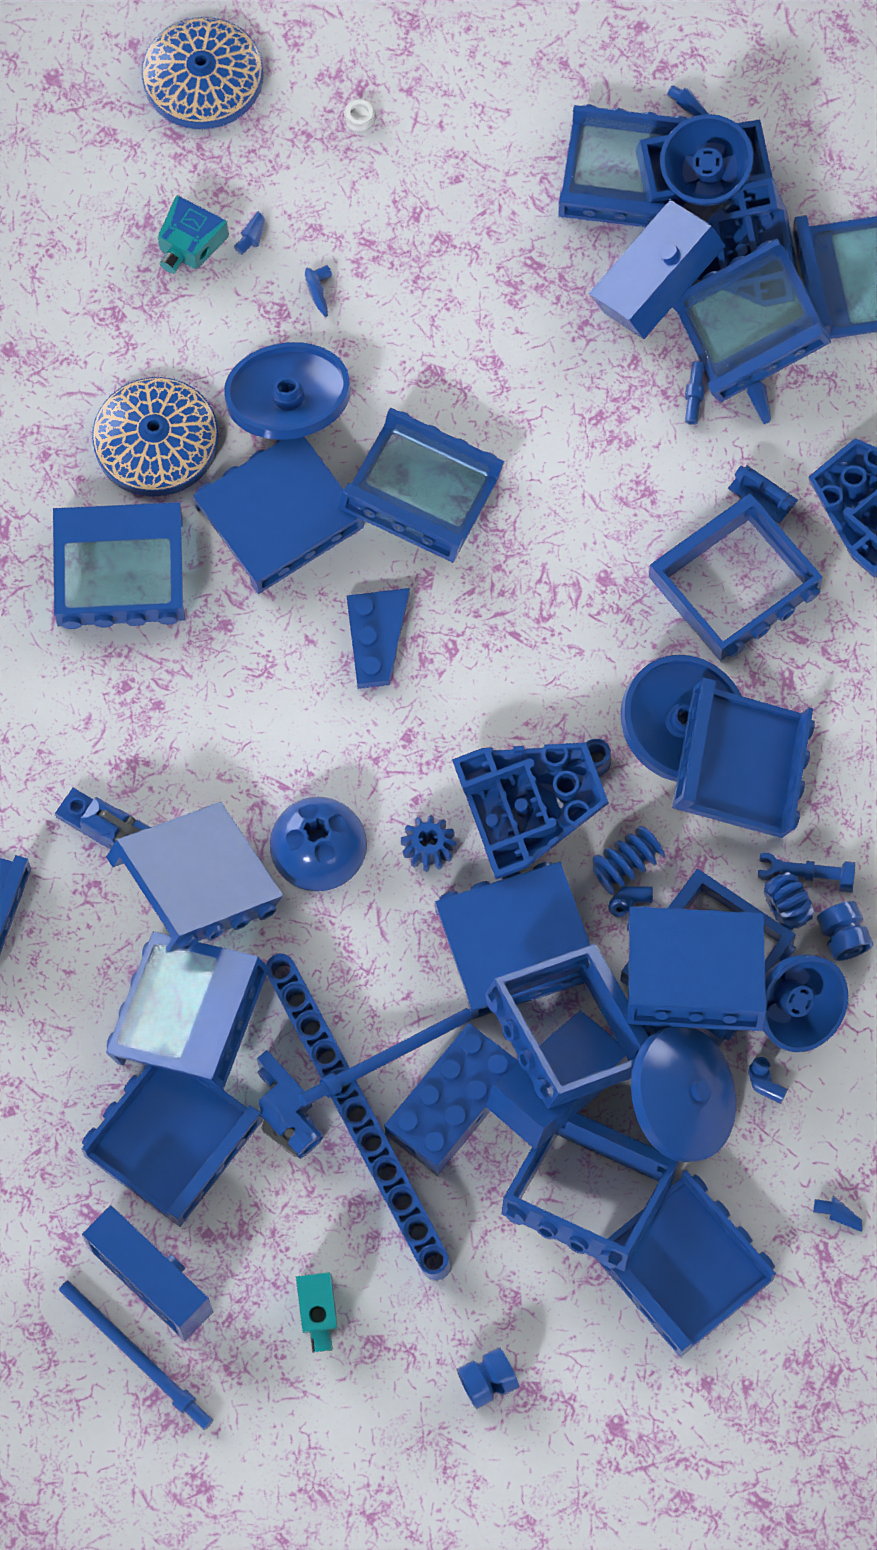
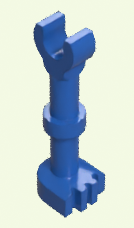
[758,852,856,893]

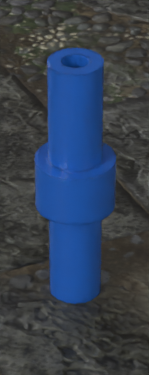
[685,361,705,425]

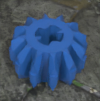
[401,815,457,872]
[764,872,814,931]

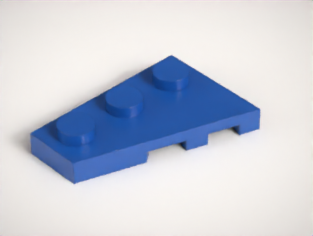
[346,588,410,689]

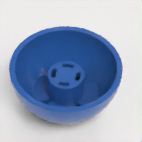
[660,114,753,206]
[270,797,367,891]
[763,954,848,1052]

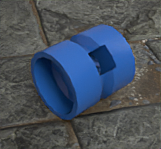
[817,901,874,961]
[456,1347,520,1409]

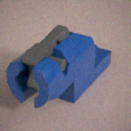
[55,787,150,850]
[257,1050,323,1159]

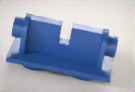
[728,465,798,524]

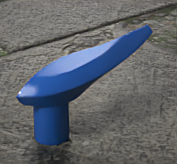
[305,265,332,317]

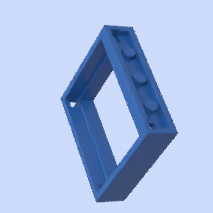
[649,493,823,662]
[620,868,796,1047]
[485,944,648,1109]
[501,1113,679,1272]

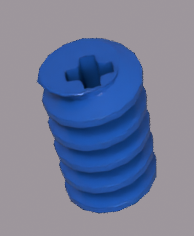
[592,826,665,895]

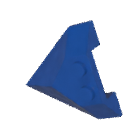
[697,178,798,308]

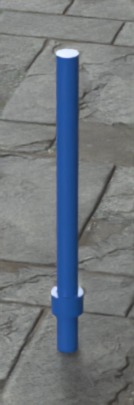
[299,1008,473,1106]
[59,1280,214,1430]

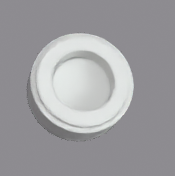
[344,99,375,131]

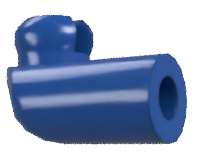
[748,1057,788,1104]

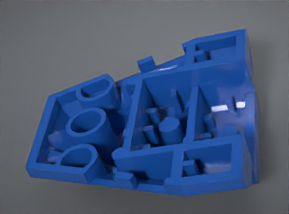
[808,438,877,578]
[452,742,609,879]

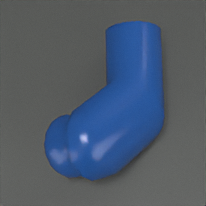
[608,886,653,917]

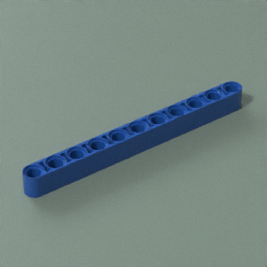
[266,954,452,1280]

